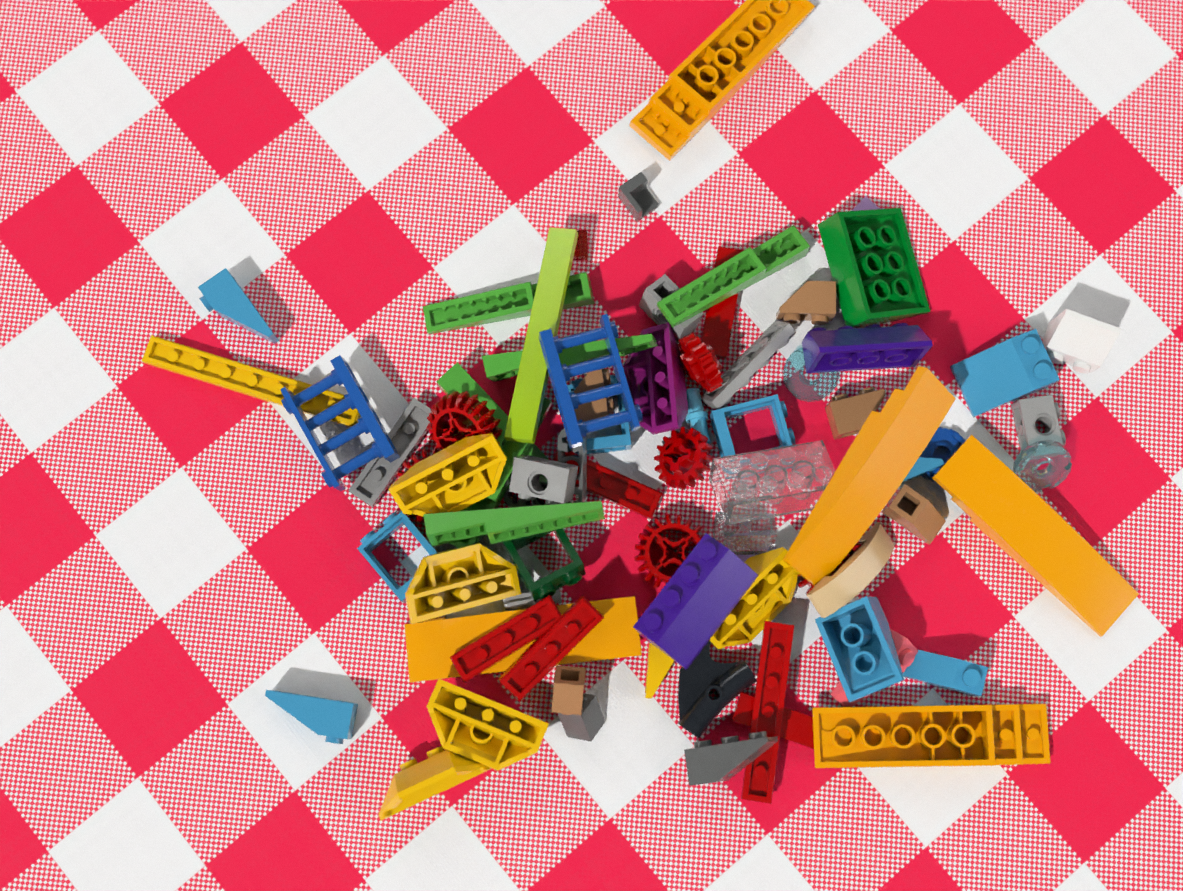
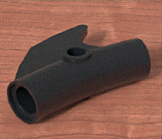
[678,640,757,738]

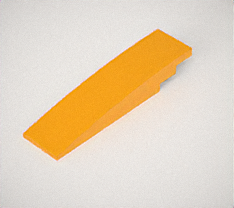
[629,0,815,161]
[783,366,956,586]
[932,435,1138,637]
[404,596,642,683]
[812,704,1051,768]

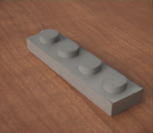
[701,320,795,409]
[348,398,432,508]

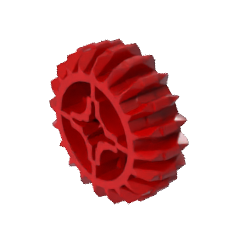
[426,391,503,450]
[634,515,704,589]

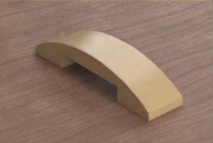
[807,522,894,618]

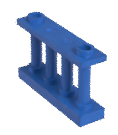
[539,314,643,449]
[280,355,400,491]

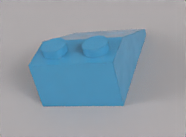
[950,329,1060,417]
[815,596,904,703]

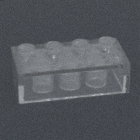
[709,440,835,525]

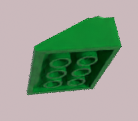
[818,208,931,329]

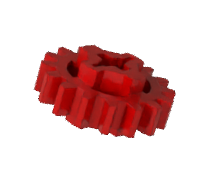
[678,333,723,392]
[654,427,714,490]

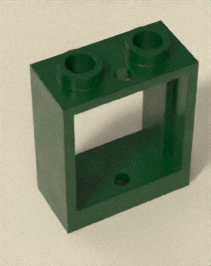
[502,528,586,602]

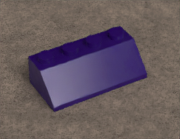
[802,323,933,373]
[633,533,758,670]

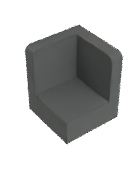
[618,172,658,222]
[558,693,605,742]

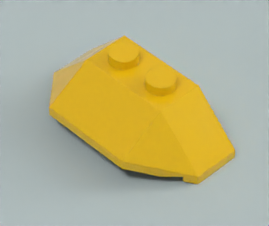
[388,433,507,517]
[405,543,521,624]
[710,547,800,649]
[427,679,549,771]
[379,746,491,820]

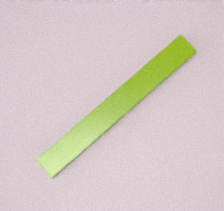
[504,227,578,444]

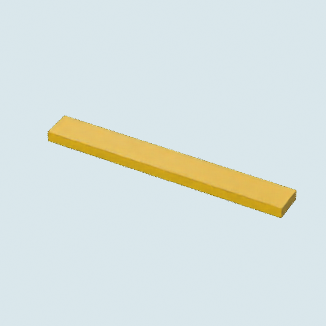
[142,335,360,427]

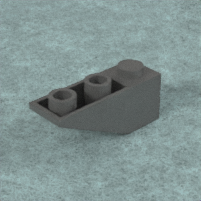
[684,732,778,786]

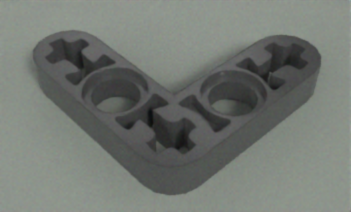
[503,429,587,507]

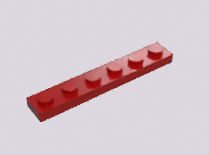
[741,621,794,804]

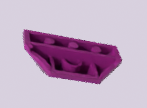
[623,323,688,435]

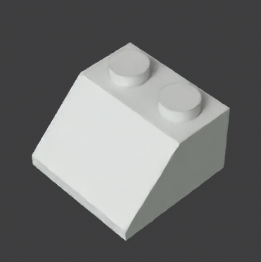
[1042,309,1121,374]

